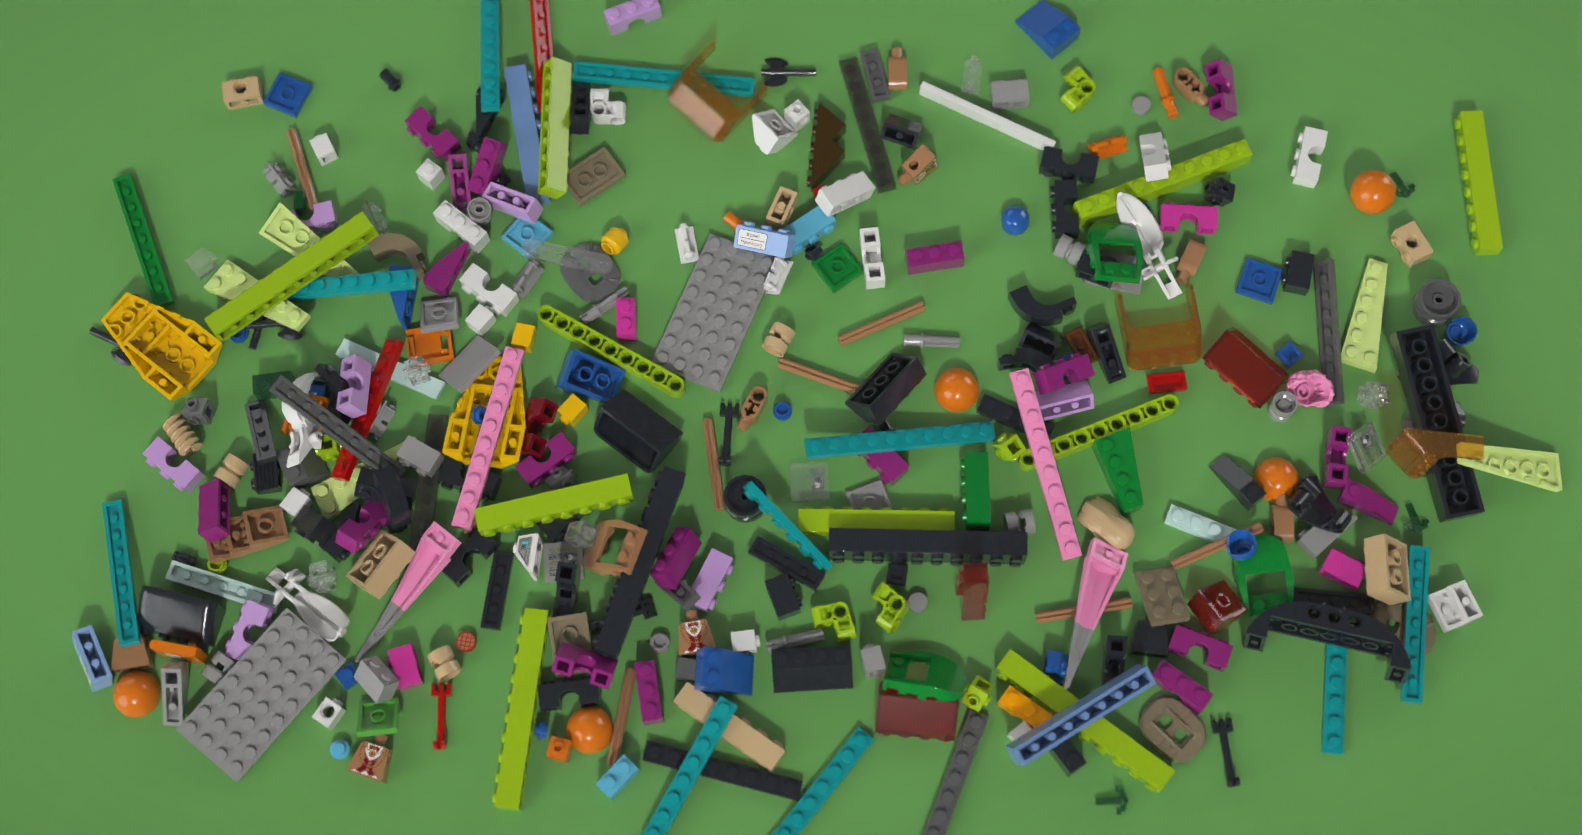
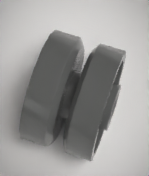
[1412,278,1461,326]

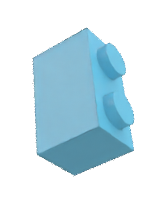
[596,754,640,801]

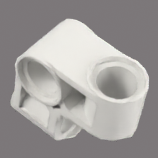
[590,88,626,125]

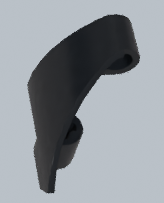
[1398,338,1479,385]
[1287,474,1352,534]

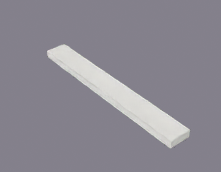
[919,81,1056,151]

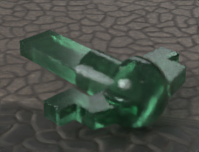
[1390,172,1415,198]
[1403,503,1429,533]
[1095,786,1128,815]

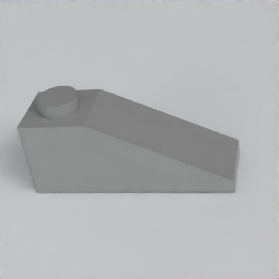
[1296,515,1358,561]
[161,661,189,726]

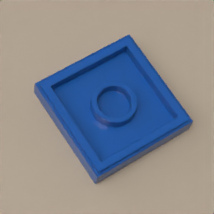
[263,72,313,118]
[1235,257,1283,305]

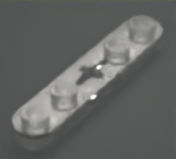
[521,239,613,274]

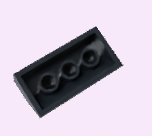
[844,353,927,425]
[771,645,853,693]

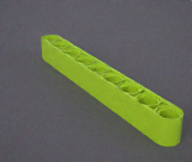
[537,305,685,398]
[1018,394,1179,471]

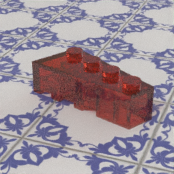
[955,563,989,621]

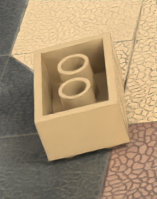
[346,530,416,600]
[1363,533,1411,605]

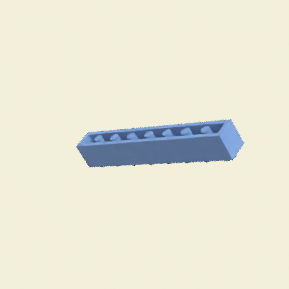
[504,64,551,205]
[1005,664,1156,766]

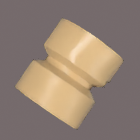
[762,322,795,357]
[213,453,250,489]
[427,645,462,682]

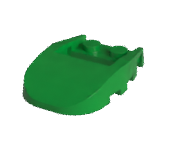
[1086,222,1143,284]
[1233,535,1294,617]
[883,651,967,702]

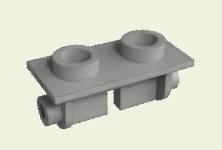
[263,161,298,198]
[510,260,545,300]
[368,400,396,441]

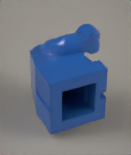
[1043,650,1078,686]

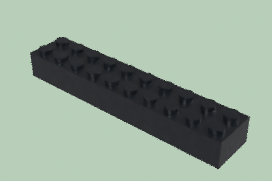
[1389,324,1485,523]
[592,466,686,660]
[829,528,1028,567]

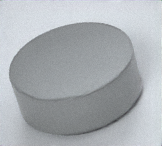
[1132,96,1151,115]
[908,592,928,613]
[650,633,670,653]

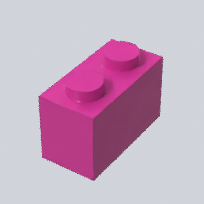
[616,298,637,342]
[1318,548,1365,591]
[386,643,424,691]

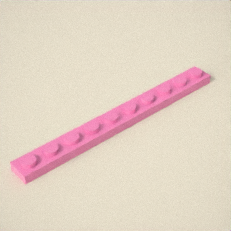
[451,346,525,531]
[1009,368,1082,561]

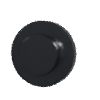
[805,244,823,261]

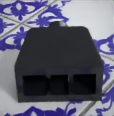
[1128,613,1169,659]

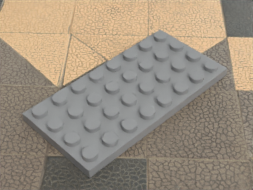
[651,233,774,393]
[176,608,347,782]

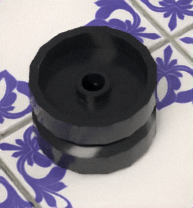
[724,475,767,523]

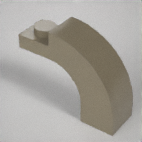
[368,233,427,280]

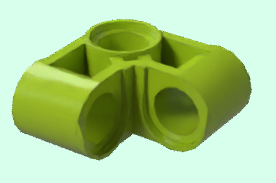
[1060,65,1096,113]
[871,581,910,634]
[810,602,857,642]

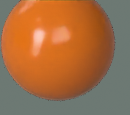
[1350,170,1396,215]
[934,368,980,412]
[1252,457,1299,503]
[113,670,161,718]
[566,706,614,754]

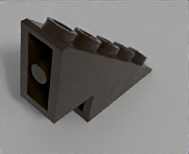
[807,103,846,192]

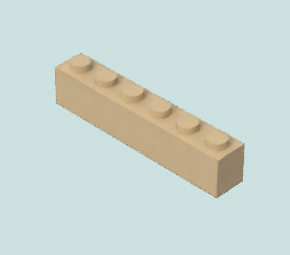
[673,682,786,773]

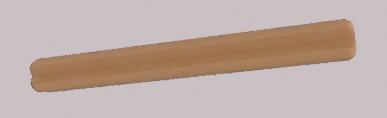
[286,128,318,211]
[838,301,925,346]
[778,358,860,394]
[702,418,725,511]
[1171,522,1264,570]
[1035,597,1133,623]
[607,668,636,766]

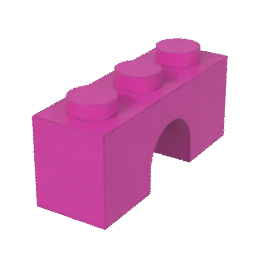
[1158,202,1218,235]

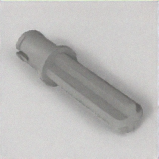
[579,287,630,325]
[903,333,960,348]
[765,628,825,653]

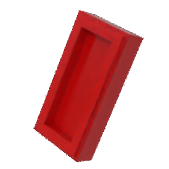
[1146,371,1188,395]

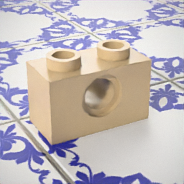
[221,76,264,110]
[766,186,798,231]
[1390,221,1434,268]

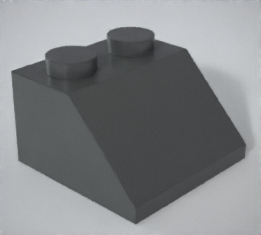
[277,446,330,490]

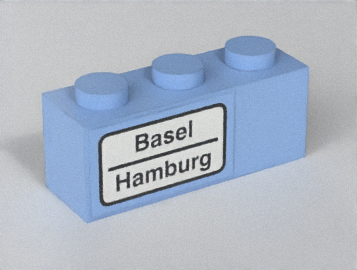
[733,221,795,258]
[72,625,112,692]

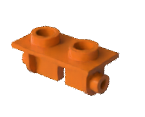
[1087,135,1128,159]

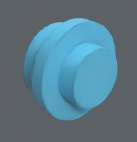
[330,739,350,760]

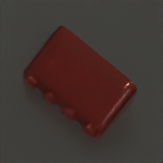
[1202,327,1290,409]
[875,681,959,742]

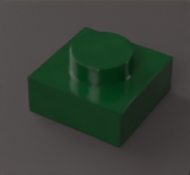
[293,191,307,216]

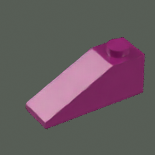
[447,152,472,210]
[423,242,471,298]
[1337,479,1399,526]

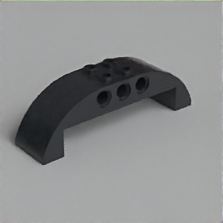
[1243,601,1411,684]

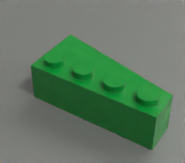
[1092,427,1143,516]
[960,452,991,531]

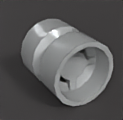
[467,197,492,228]
[1053,233,1087,267]
[1268,391,1298,423]
[1003,509,1036,535]
[201,651,236,685]

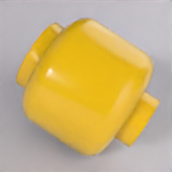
[601,227,629,255]

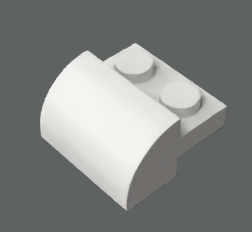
[1427,580,1484,633]

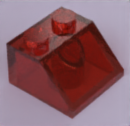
[1187,580,1248,635]

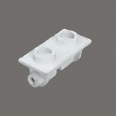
[675,223,699,264]
[763,257,793,295]

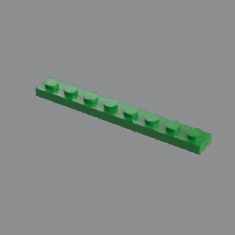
[112,173,174,307]

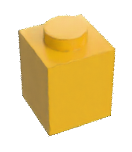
[511,322,537,354]
[557,393,589,427]

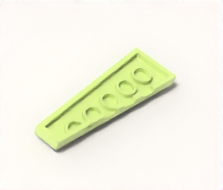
[259,202,360,277]
[1341,258,1388,373]
[204,259,311,332]
[310,437,417,521]
[1456,443,1563,492]

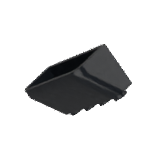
[594,388,683,473]
[138,585,226,649]

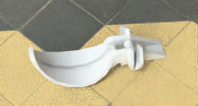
[1116,192,1183,300]
[282,372,324,468]
[265,567,350,641]

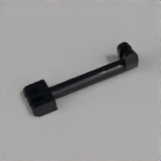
[466,132,511,187]
[719,403,740,467]
[589,597,658,633]
[1210,718,1240,788]

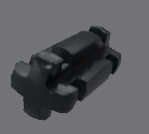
[172,551,197,567]

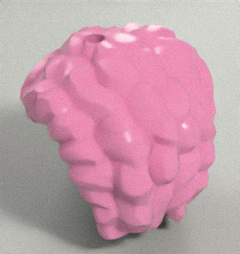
[1286,369,1335,408]

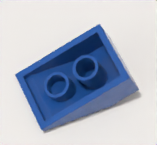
[1015,0,1081,59]
[387,264,419,330]
[555,349,626,403]
[694,646,754,696]

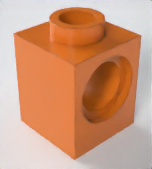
[546,736,573,764]

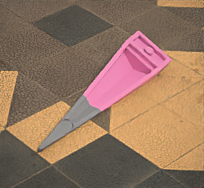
[355,521,461,663]
[1064,537,1128,689]

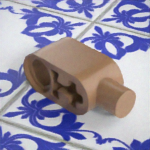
[888,47,907,90]
[1172,67,1208,108]
[1176,239,1208,284]
[736,386,768,432]
[1270,495,1294,543]

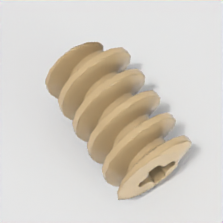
[163,413,202,456]

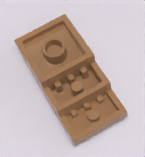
[205,505,289,564]

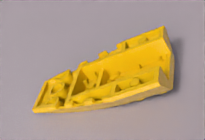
[101,292,223,401]
[442,356,526,468]

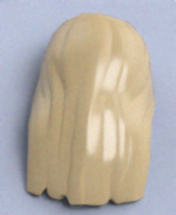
[1077,496,1135,551]

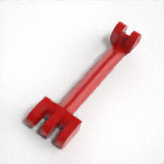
[431,682,453,750]

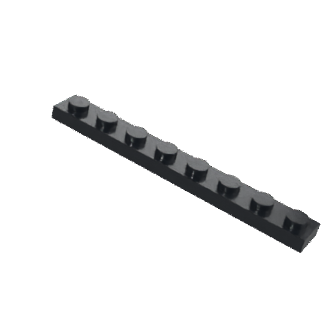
[642,741,803,802]

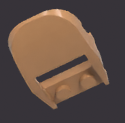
[582,519,648,577]

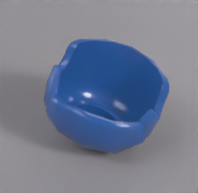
[1001,205,1029,235]
[1445,316,1478,346]
[1227,529,1257,561]

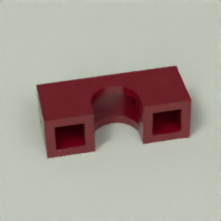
[521,398,559,459]

